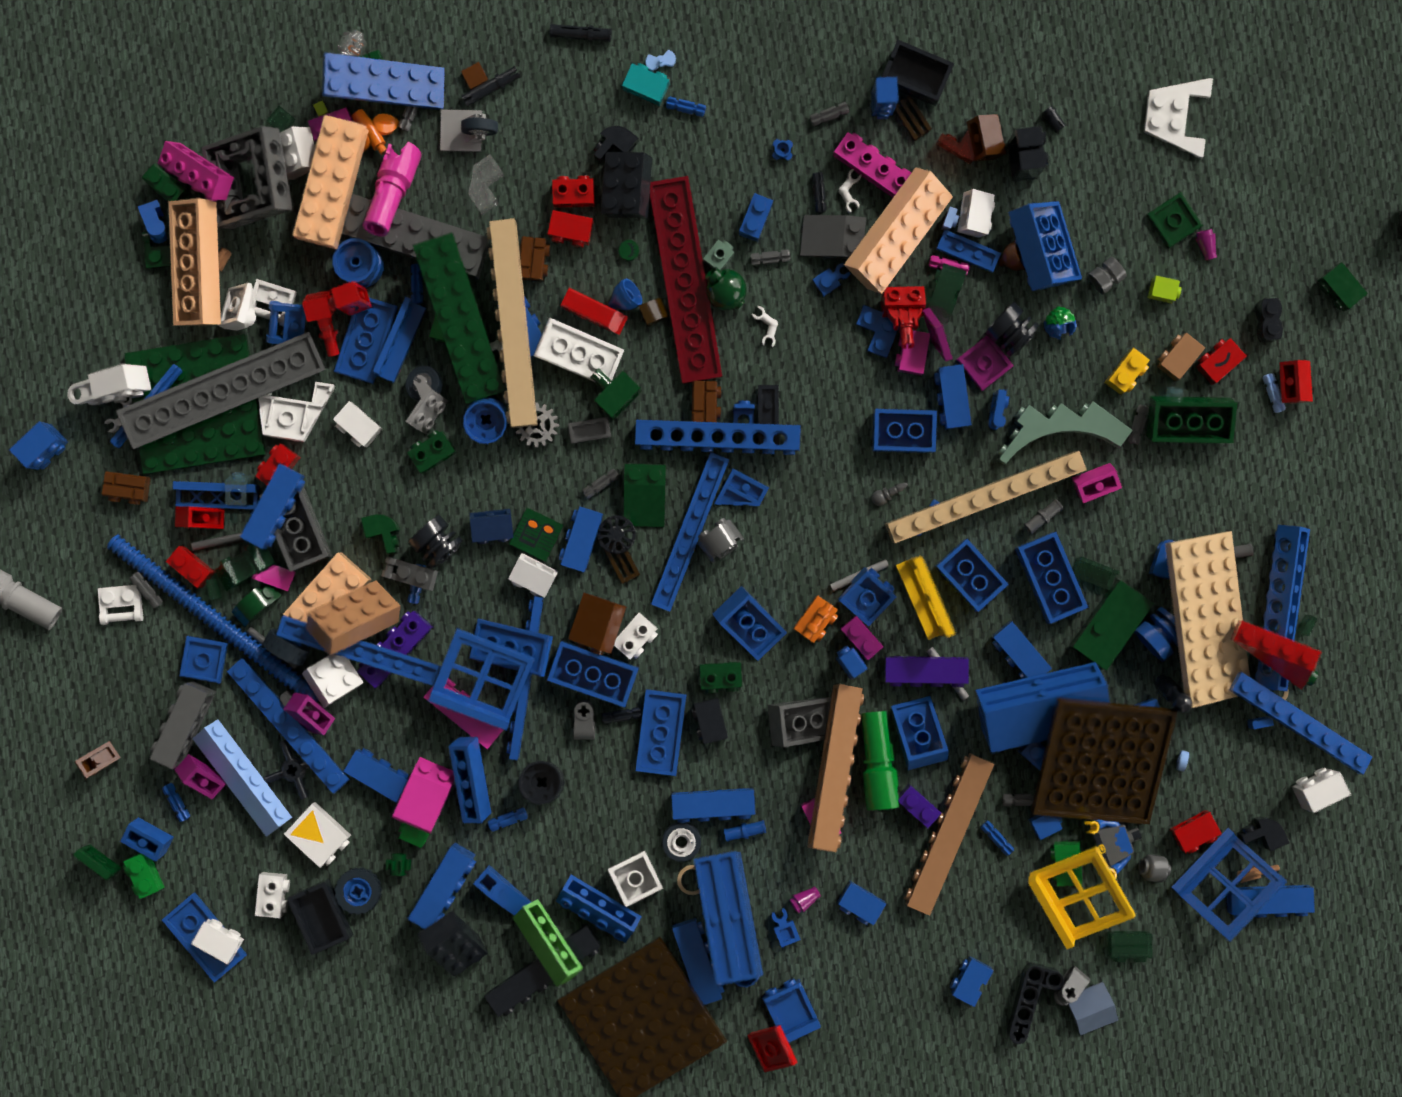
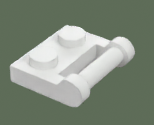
[252,279,297,326]
[98,585,143,625]

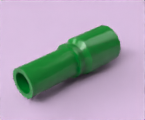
[861,711,899,810]

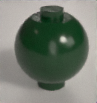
[705,267,747,310]

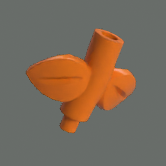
[351,109,399,155]

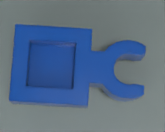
[812,263,850,297]
[772,908,800,948]

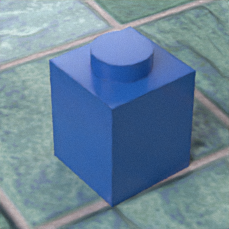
[1028,815,1063,840]

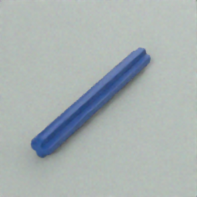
[110,364,182,448]

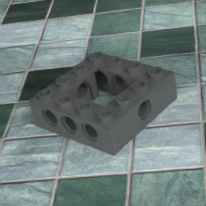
[202,126,293,229]

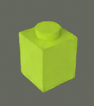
[1148,276,1181,303]

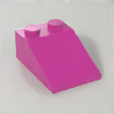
[392,757,455,834]

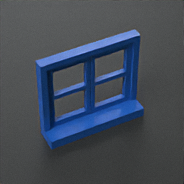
[429,628,534,730]
[1172,828,1287,942]

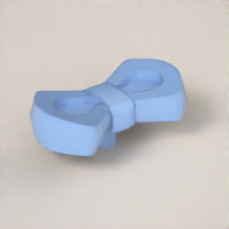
[645,50,676,71]

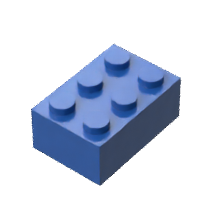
[872,409,937,453]
[934,539,1009,612]

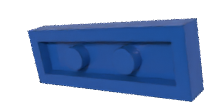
[936,230,1001,273]

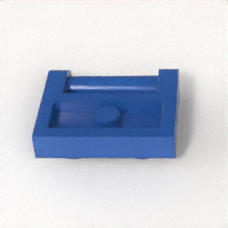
[266,301,306,344]
[988,389,1009,430]

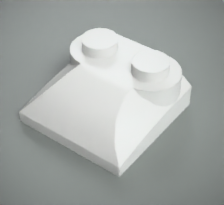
[218,283,256,331]

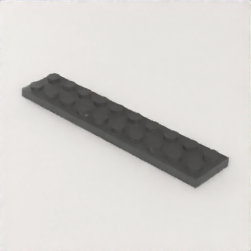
[116,332,326,449]

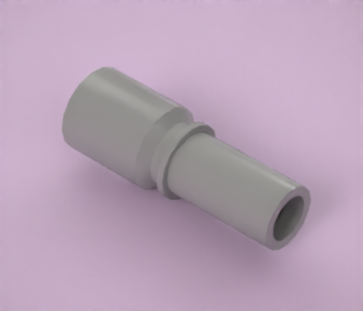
[0,569,62,630]

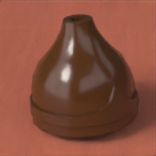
[998,241,1026,271]

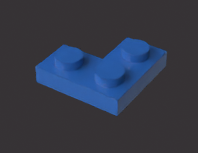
[856,305,899,358]

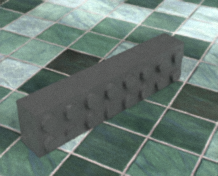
[341,194,491,280]

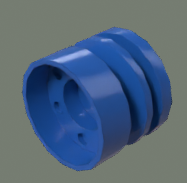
[463,396,507,444]
[1134,607,1179,662]

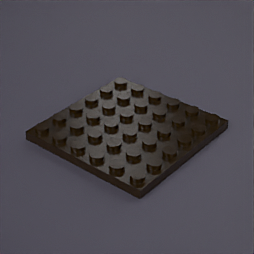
[1031,698,1178,824]
[557,936,727,1097]

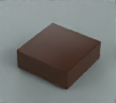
[461,62,489,90]

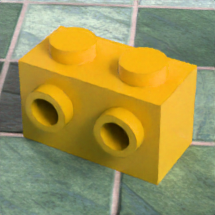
[1104,348,1150,395]

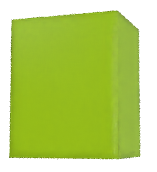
[313,101,329,117]

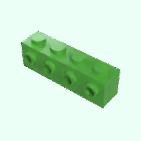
[513,899,583,987]

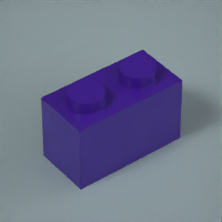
[898,784,941,828]

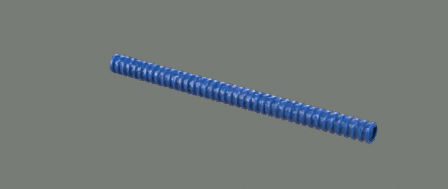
[107,535,318,702]

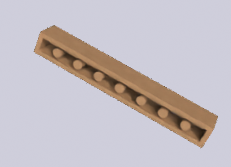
[807,684,864,852]
[904,753,994,916]

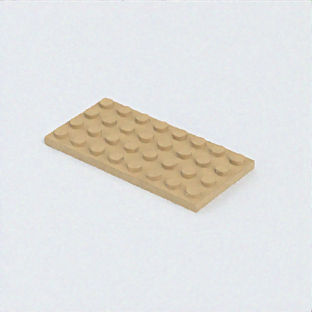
[1165,531,1250,708]

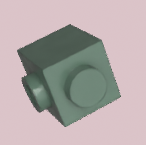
[703,240,734,270]

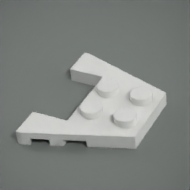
[1144,78,1213,159]
[258,382,335,442]

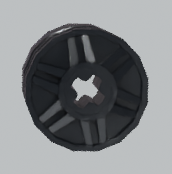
[984,302,1039,357]
[408,515,463,569]
[518,761,565,805]

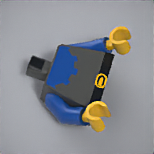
[1084,820,1142,879]

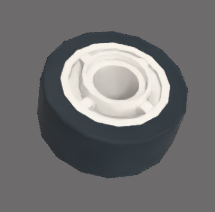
[662,822,701,862]

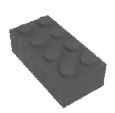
[259,487,332,572]
[150,681,217,769]

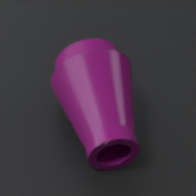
[1195,229,1217,260]
[789,886,821,914]

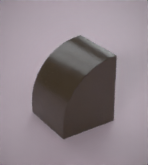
[639,298,670,327]

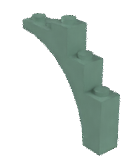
[997,401,1133,465]

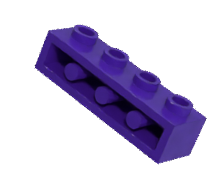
[357,611,433,688]
[886,656,969,687]

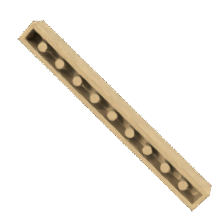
[487,219,538,428]
[885,451,1087,543]

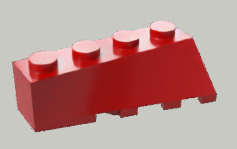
[1230,620,1321,690]

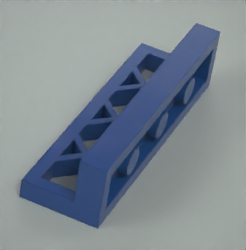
[373,297,427,383]
[173,481,259,510]

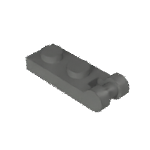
[381,556,438,591]

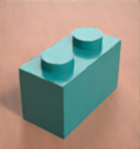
[622,63,670,106]

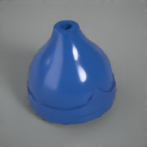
[608,279,643,310]

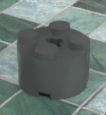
[697,518,745,564]

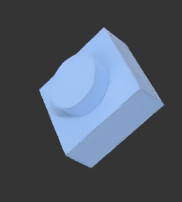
[941,207,959,231]

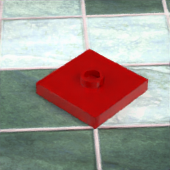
[747,1025,798,1072]

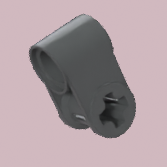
[574,700,595,740]
[1054,965,1091,1006]

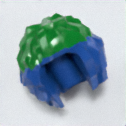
[1044,306,1077,339]

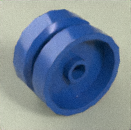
[332,238,384,288]

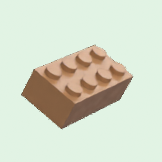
[306,580,400,655]

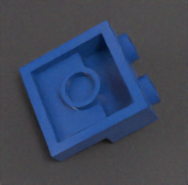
[838,567,896,626]

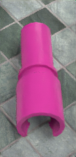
[363,142,421,237]

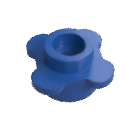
[772,139,793,160]

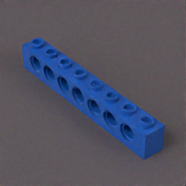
[635,420,801,455]
[1255,525,1310,691]

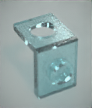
[225,473,252,505]

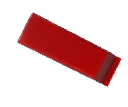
[560,288,628,335]

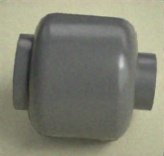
[1138,854,1171,883]

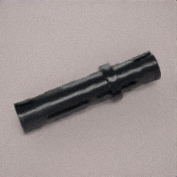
[550,24,612,42]
[461,66,521,107]

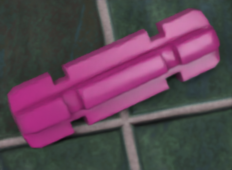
[929,255,969,275]

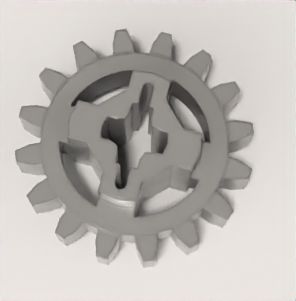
[516,403,559,447]

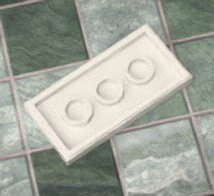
[534,318,624,382]

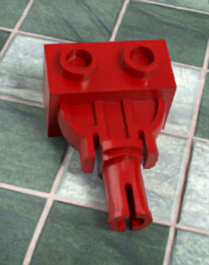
[881,286,926,349]
[302,290,339,357]

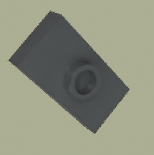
[568,417,611,444]

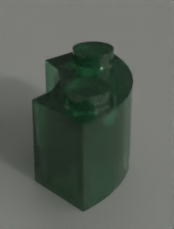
[925,263,967,325]
[214,543,276,592]

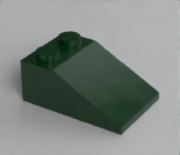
[624,464,666,527]

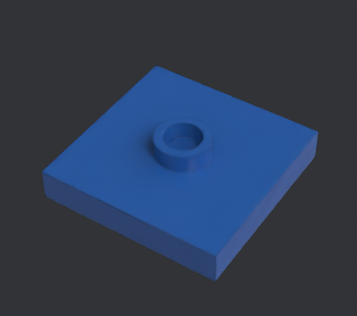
[179,636,228,683]

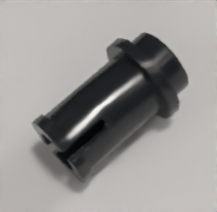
[1042,106,1066,133]

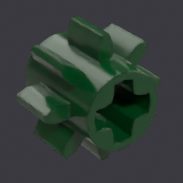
[386,853,411,876]

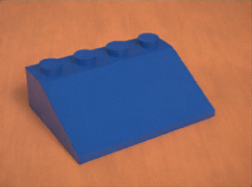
[1008,201,1082,291]

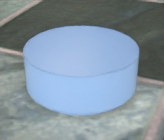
[1176,750,1189,772]

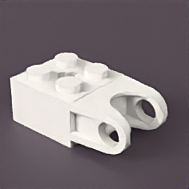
[68,364,151,405]

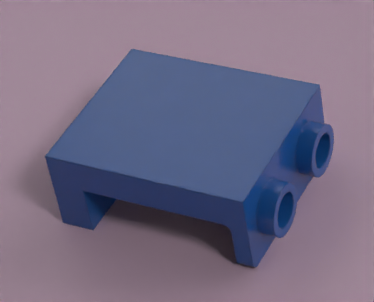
[762,978,821,1043]

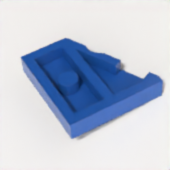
[715,468,769,506]

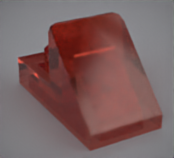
[936,130,975,165]

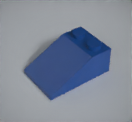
[713,586,787,661]
[891,696,948,770]

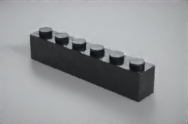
[484,924,601,1017]

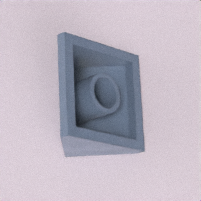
[1068,982,1118,1035]

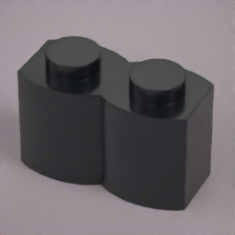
[1255,298,1283,342]

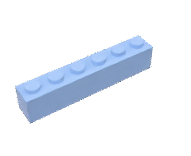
[192,719,292,837]

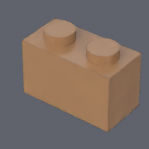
[1157,332,1205,381]

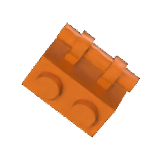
[793,595,838,643]

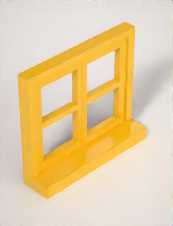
[895,556,955,640]
[1028,847,1135,949]

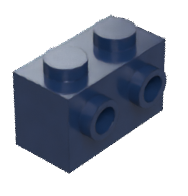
[470,509,513,544]

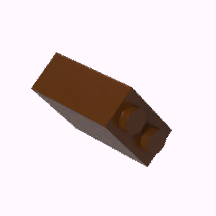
[568,593,626,655]

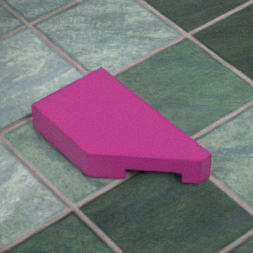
[252,565,296,591]

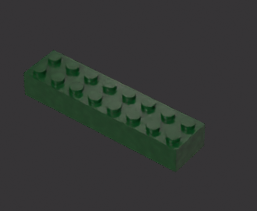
[412,232,505,404]

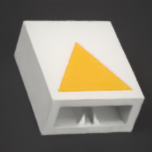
[284,802,351,867]

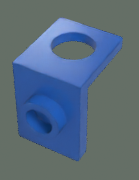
[733,401,755,424]

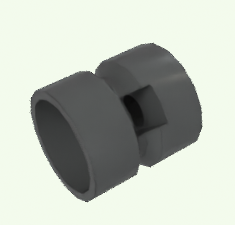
[1088,256,1127,295]

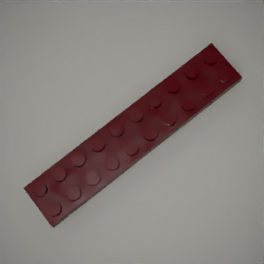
[650,176,723,384]

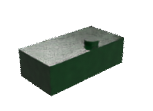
[1146,396,1238,443]
[1069,580,1154,671]

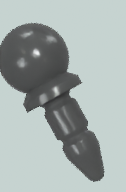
[871,483,908,506]

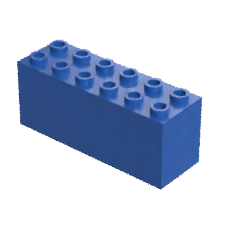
[975,662,1110,753]
[694,852,763,985]

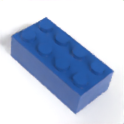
[1015,532,1088,624]
[547,641,639,707]
[408,842,477,929]

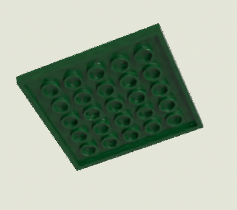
[124,334,266,474]

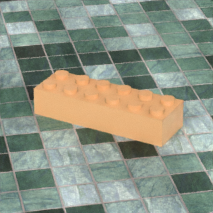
[293,115,369,249]
[844,168,953,294]
[168,199,221,326]

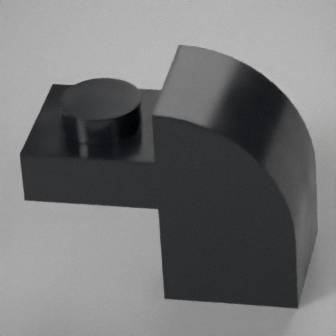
[594,126,639,163]
[1237,817,1290,851]

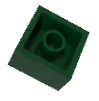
[590,368,642,420]

